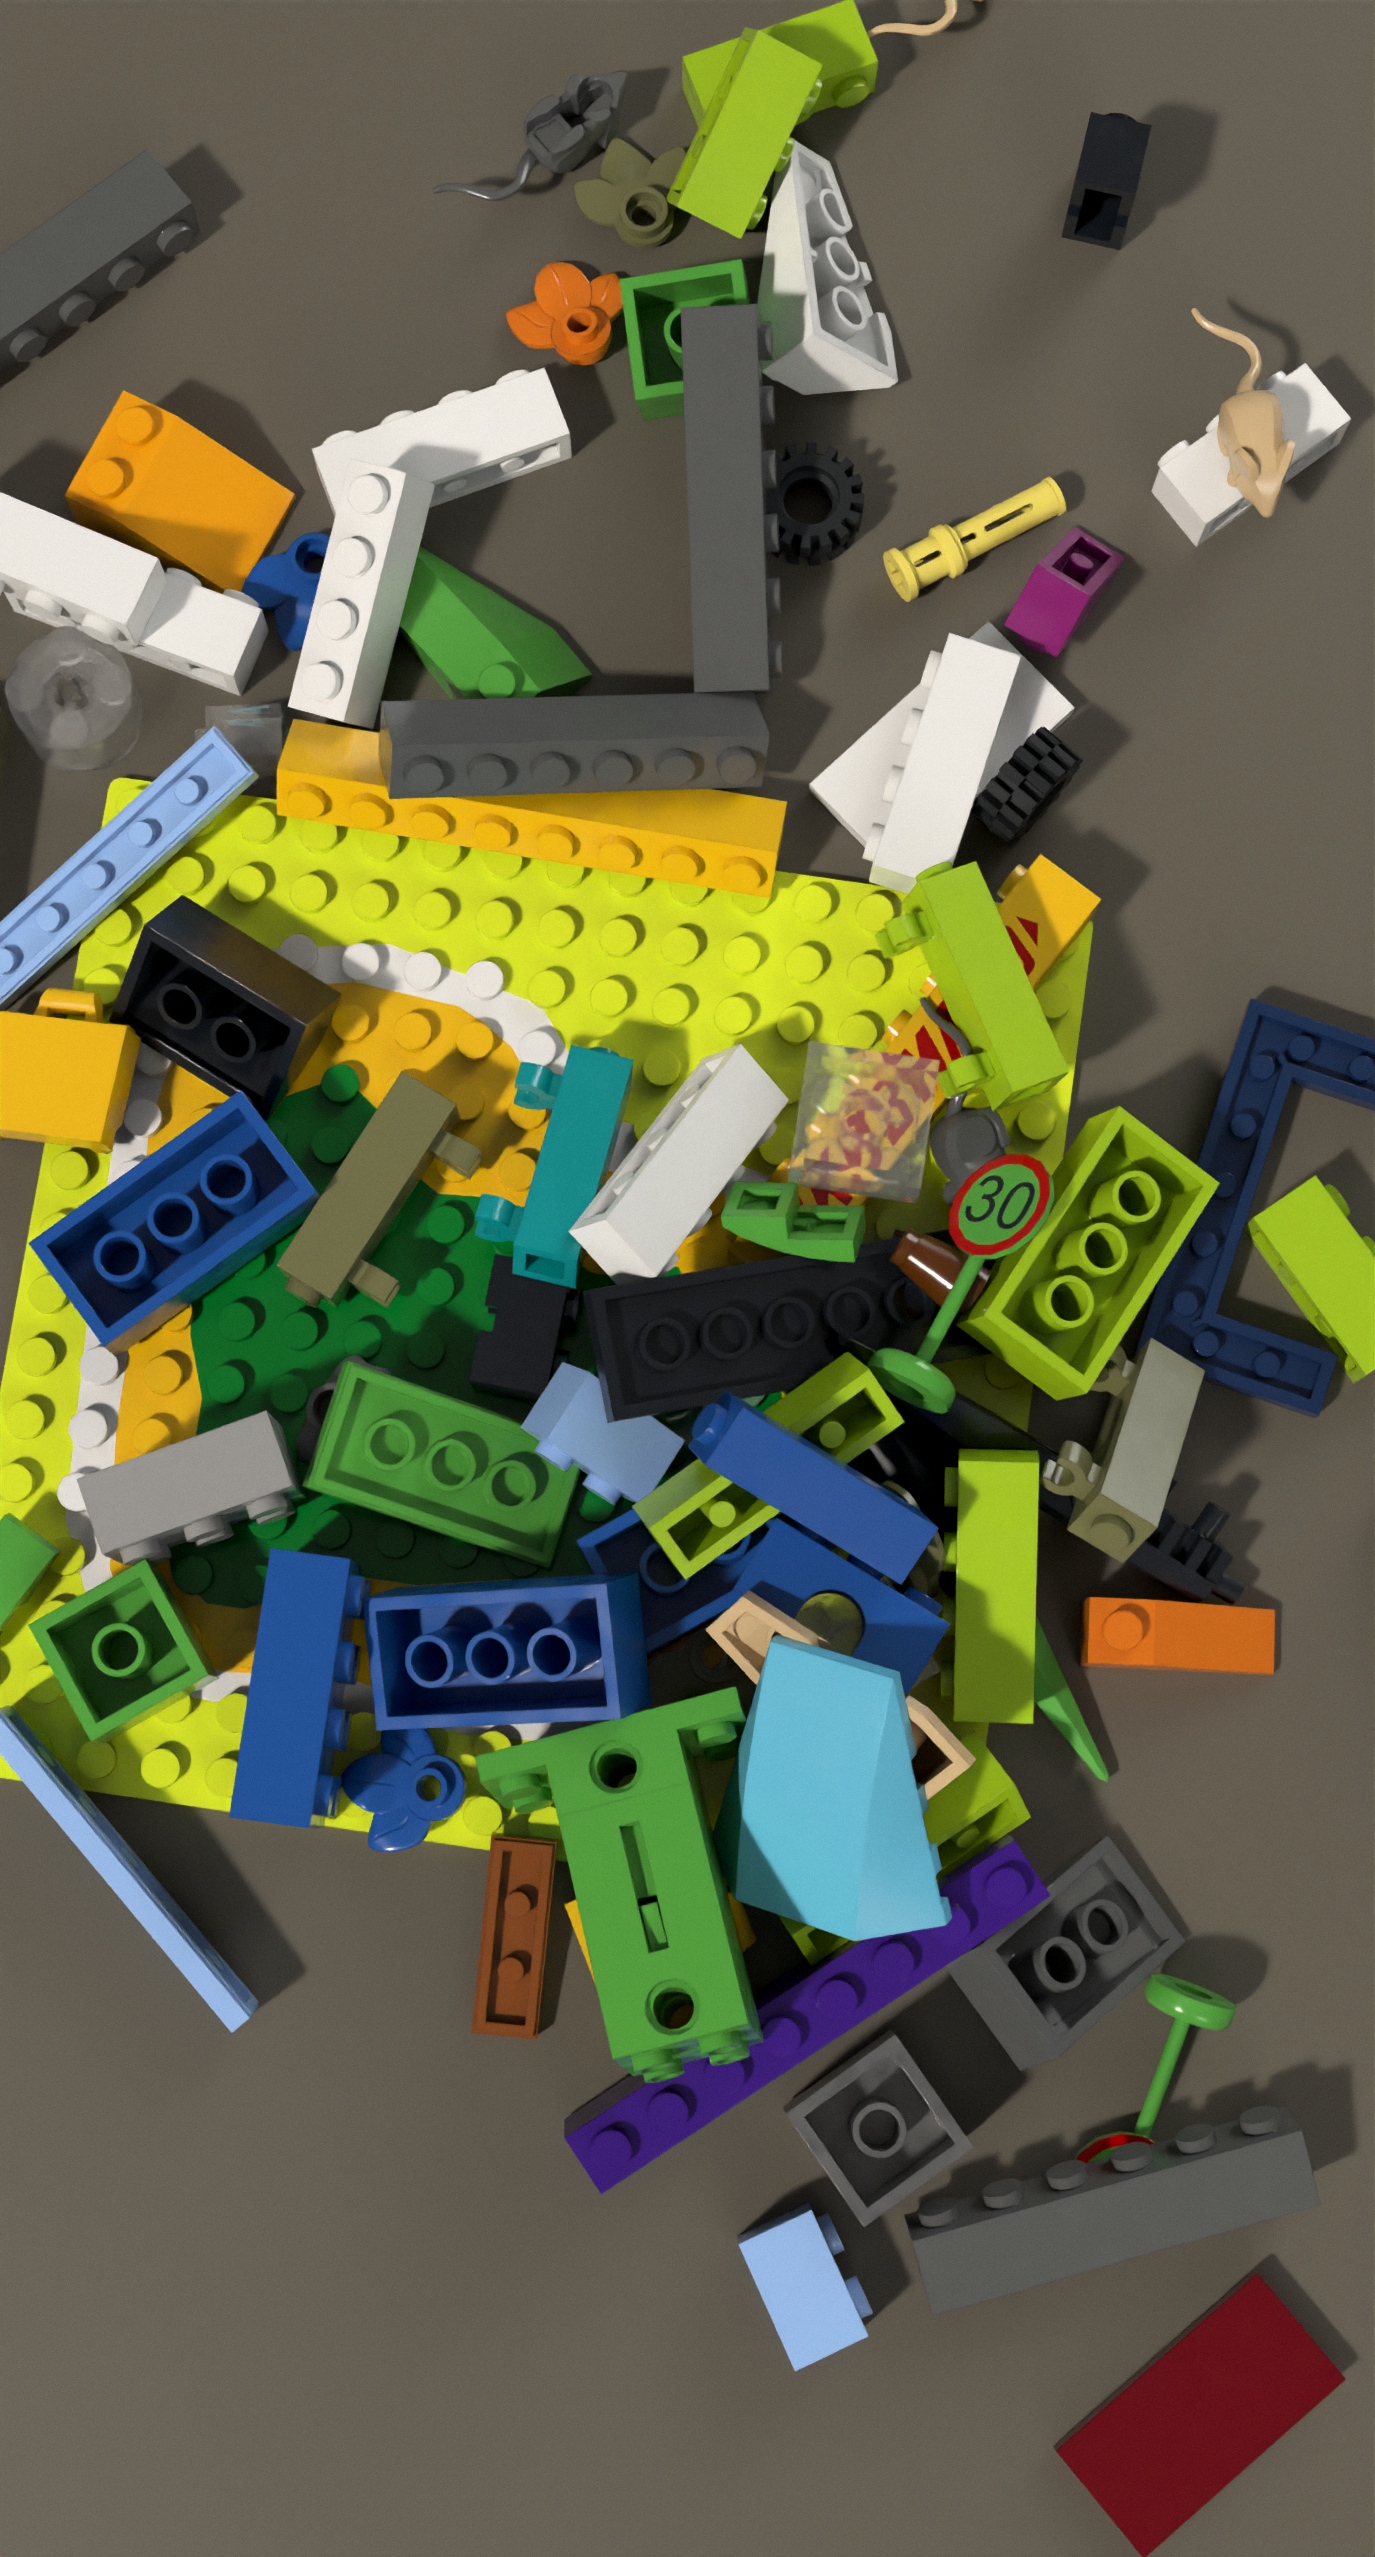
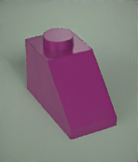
[1004,526,1126,657]

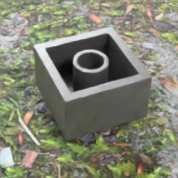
[783,2030,974,2227]

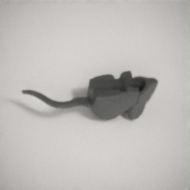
[432,71,628,201]
[920,997,1011,1206]

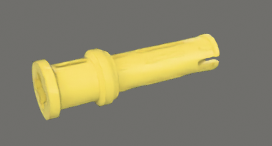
[883,477,1066,602]

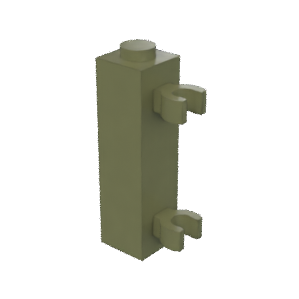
[277,1071,484,1309]
[1039,1338,1205,1563]

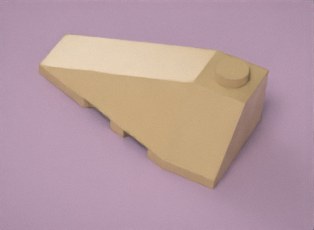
[706,1590,976,1800]

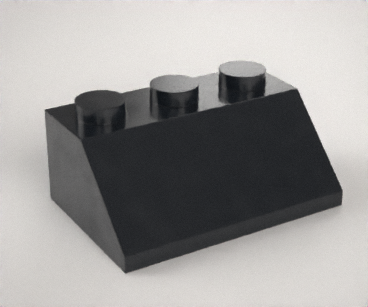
[109,895,342,1121]

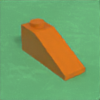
[1079,1597,1275,1675]

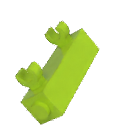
[875,861,1070,1111]

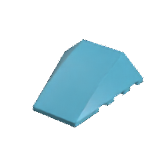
[713,1635,952,1941]

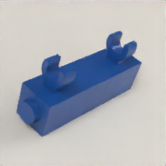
[688,1390,939,1585]

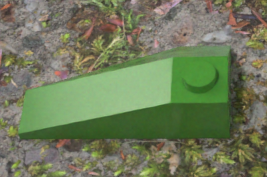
[397,546,592,700]

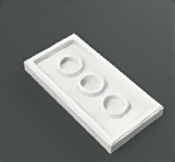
[809,621,1075,847]

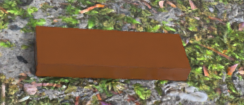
[471,1832,558,2040]

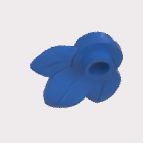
[241,532,330,652]
[341,1728,467,1852]

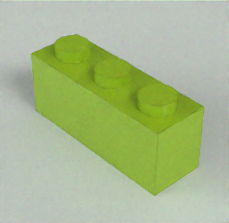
[682,0,878,128]
[666,27,823,239]
[1243,1175,1375,1384]

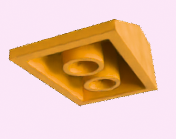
[64,390,296,594]

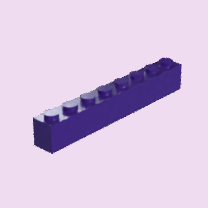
[564,1833,1051,2194]

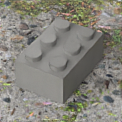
[77,1410,307,1565]

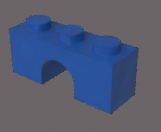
[733,1518,950,1694]

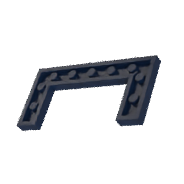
[1132,999,1375,1418]

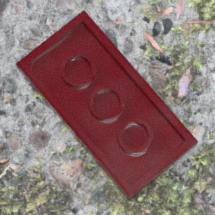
[1053,2270,1346,2557]

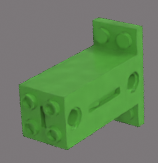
[475,1686,764,2083]

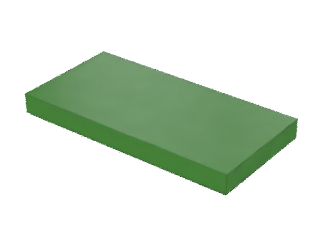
[302,1361,581,1568]

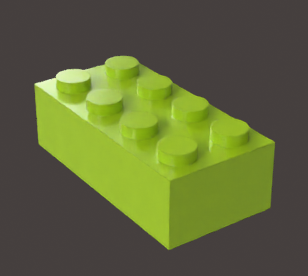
[955,1106,1220,1401]

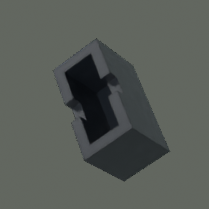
[1061,112,1152,250]
[469,1254,583,1401]

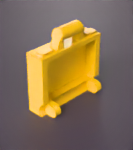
[0,987,141,1154]

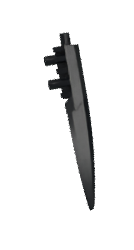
[837,1331,1245,1605]

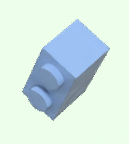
[520,1362,685,1505]
[737,2202,873,2371]

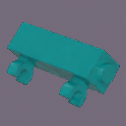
[475,1045,633,1289]

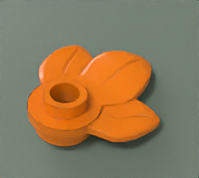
[506,262,623,366]

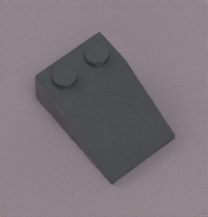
[945,1835,1186,2071]

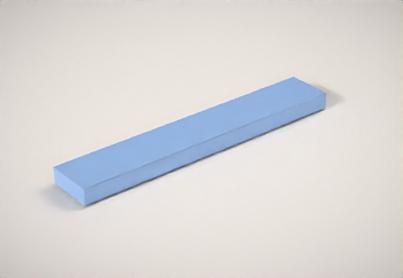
[0,726,260,1011]
[0,1705,259,2033]

